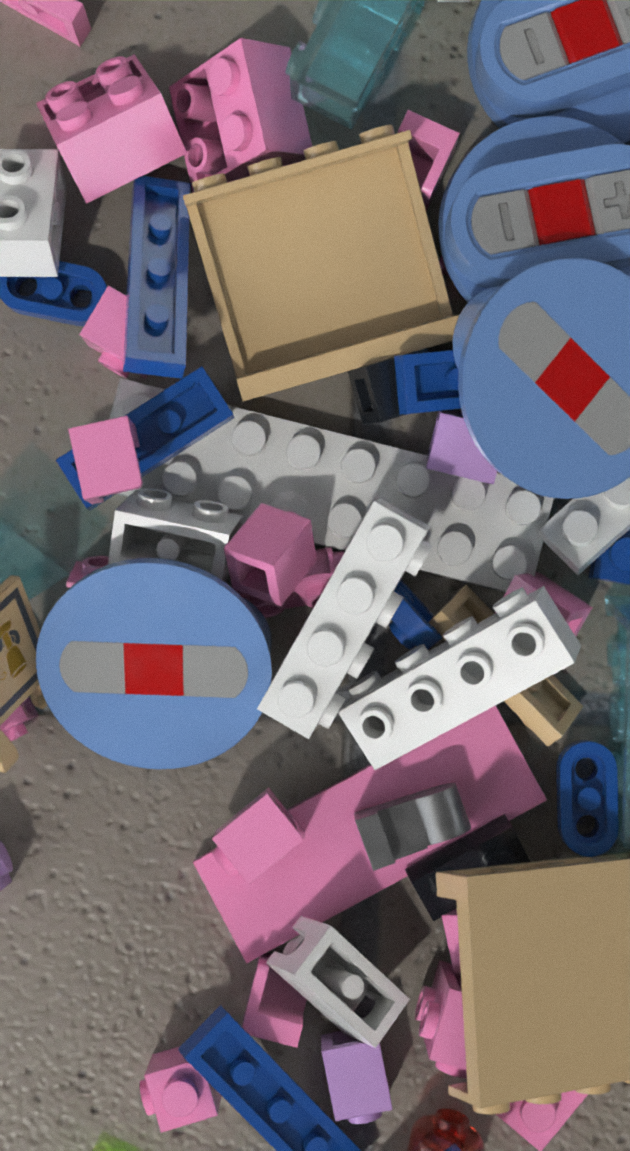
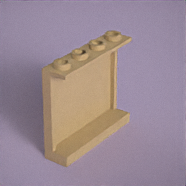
[183,124,458,401]
[436,851,630,1114]

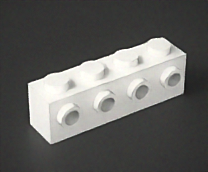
[257,498,433,739]
[338,586,581,770]

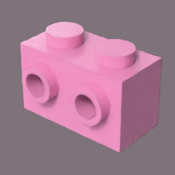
[414,960,467,1078]

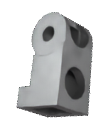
[354,783,471,871]

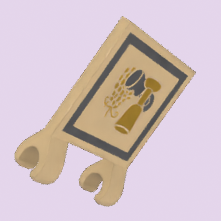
[0,575,47,773]

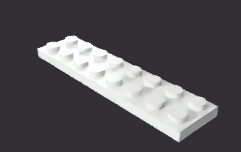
[109,378,554,593]

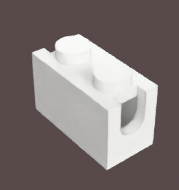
[266,916,410,1048]

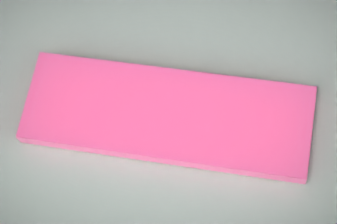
[193,705,547,964]

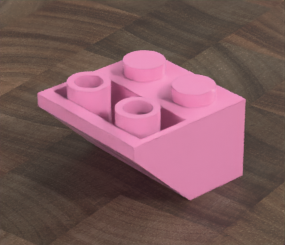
[169,38,313,193]
[36,54,187,204]

